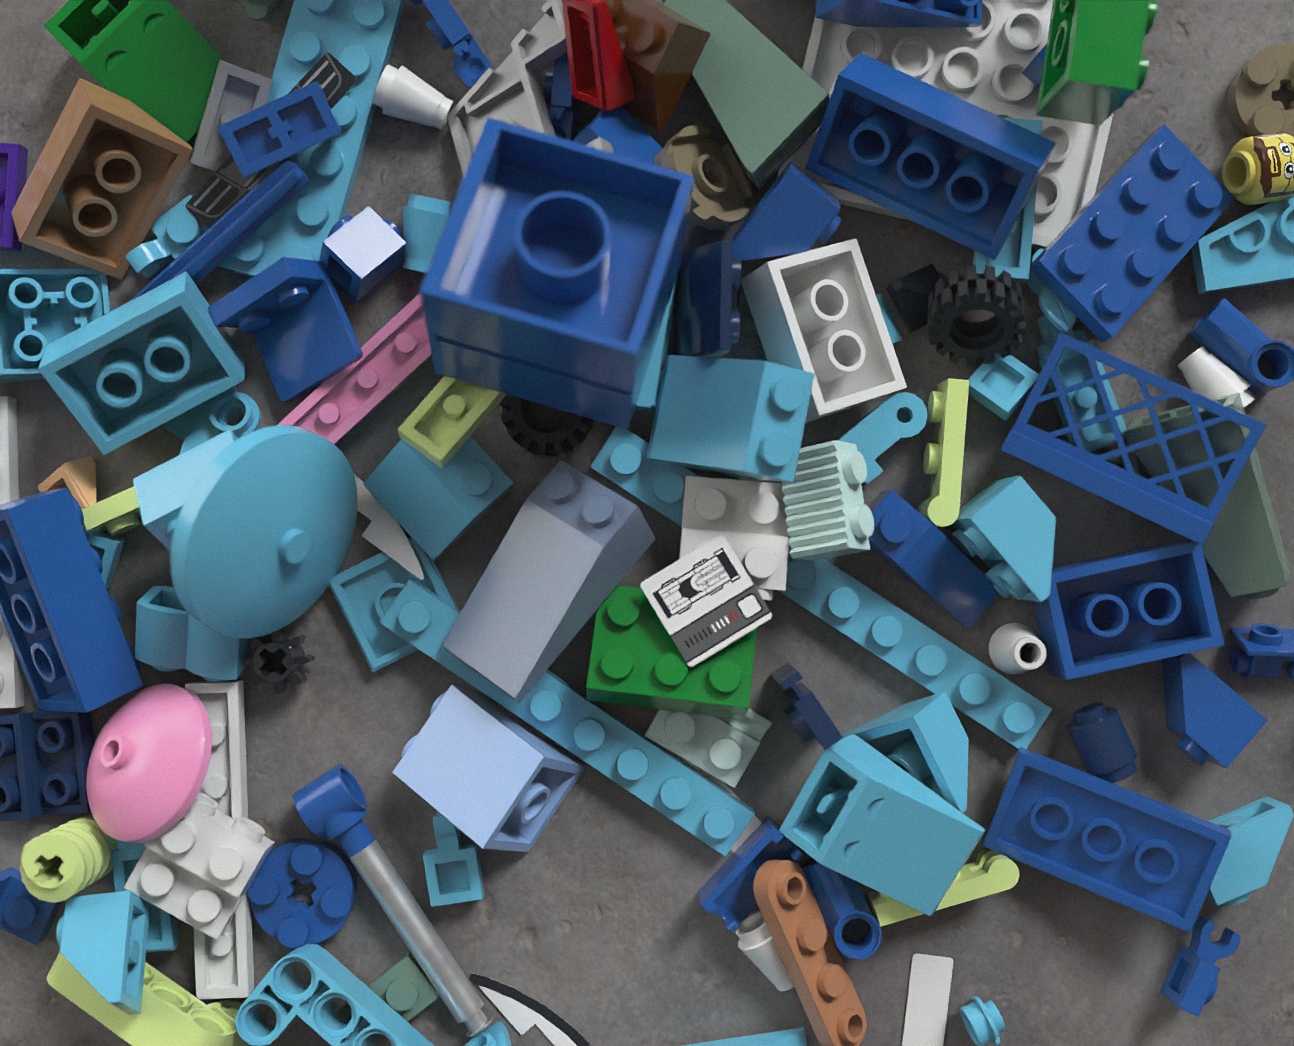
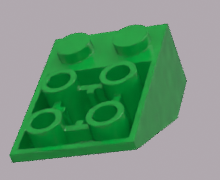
[43,0,227,144]

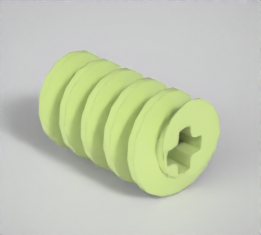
[20,814,117,903]

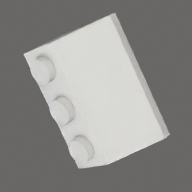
[740,238,907,423]

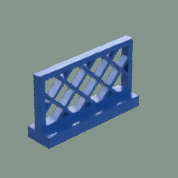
[1000,332,1267,545]

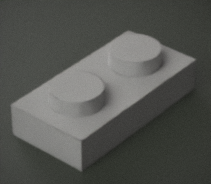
[190,60,273,171]

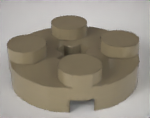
[1227,43,1294,137]
[654,125,752,231]

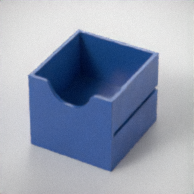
[420,117,695,429]

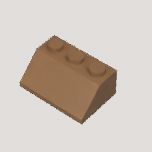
[11,78,193,280]

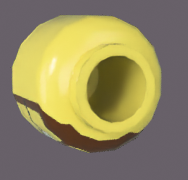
[1222,133,1294,205]

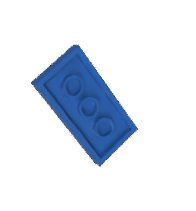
[1030,124,1235,342]
[982,747,1232,933]

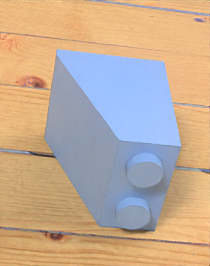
[392,684,586,852]

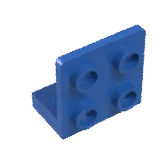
[208,257,363,402]

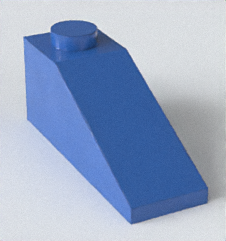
[869,489,999,630]

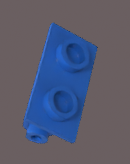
[1229,623,1294,679]

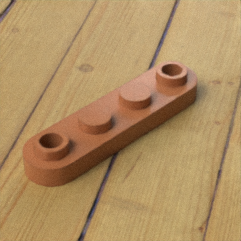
[753,859,867,1046]

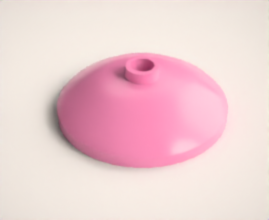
[86,683,212,843]

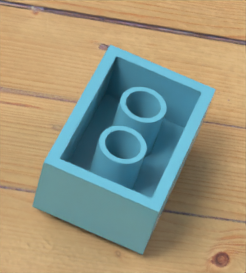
[38,271,245,455]

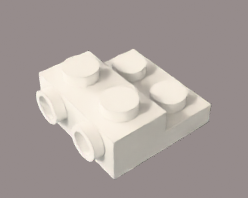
[679,476,789,600]
[124,792,275,940]

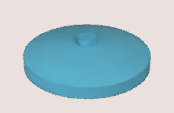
[170,425,358,638]

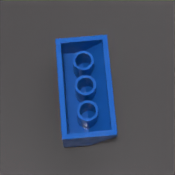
[805,53,1056,260]
[0,488,143,713]

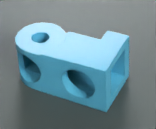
[837,392,928,486]

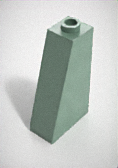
[662,0,830,189]
[1124,393,1291,599]

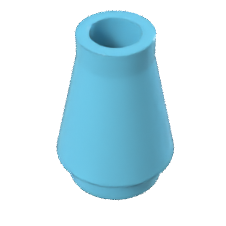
[402,194,451,272]

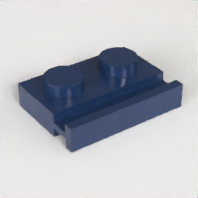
[771,662,843,750]

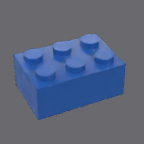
[1032,540,1224,680]

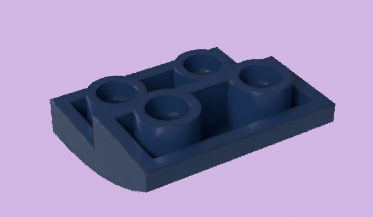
[674,241,741,357]
[0,710,94,821]

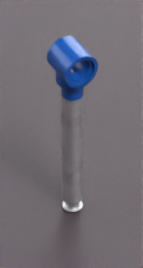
[293,764,493,1037]

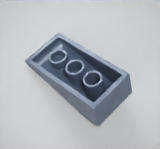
[442,460,655,703]

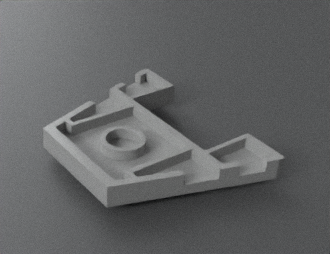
[447,0,614,176]

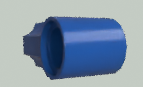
[1188,298,1294,395]
[800,858,882,960]

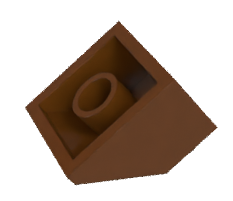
[586,0,711,131]

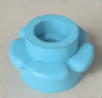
[959,996,1006,1046]

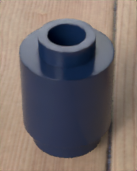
[1067,702,1137,783]

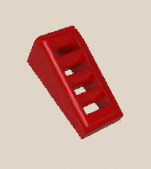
[561,0,635,111]

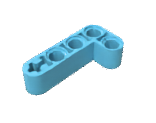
[235,944,434,1046]

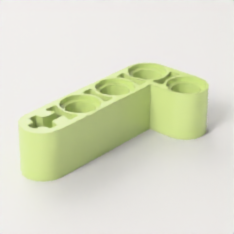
[46,951,250,1046]

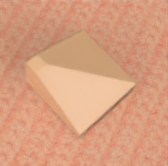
[37,456,97,509]

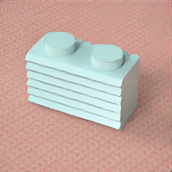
[781,440,874,560]

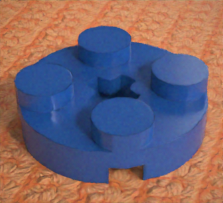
[248,838,357,948]

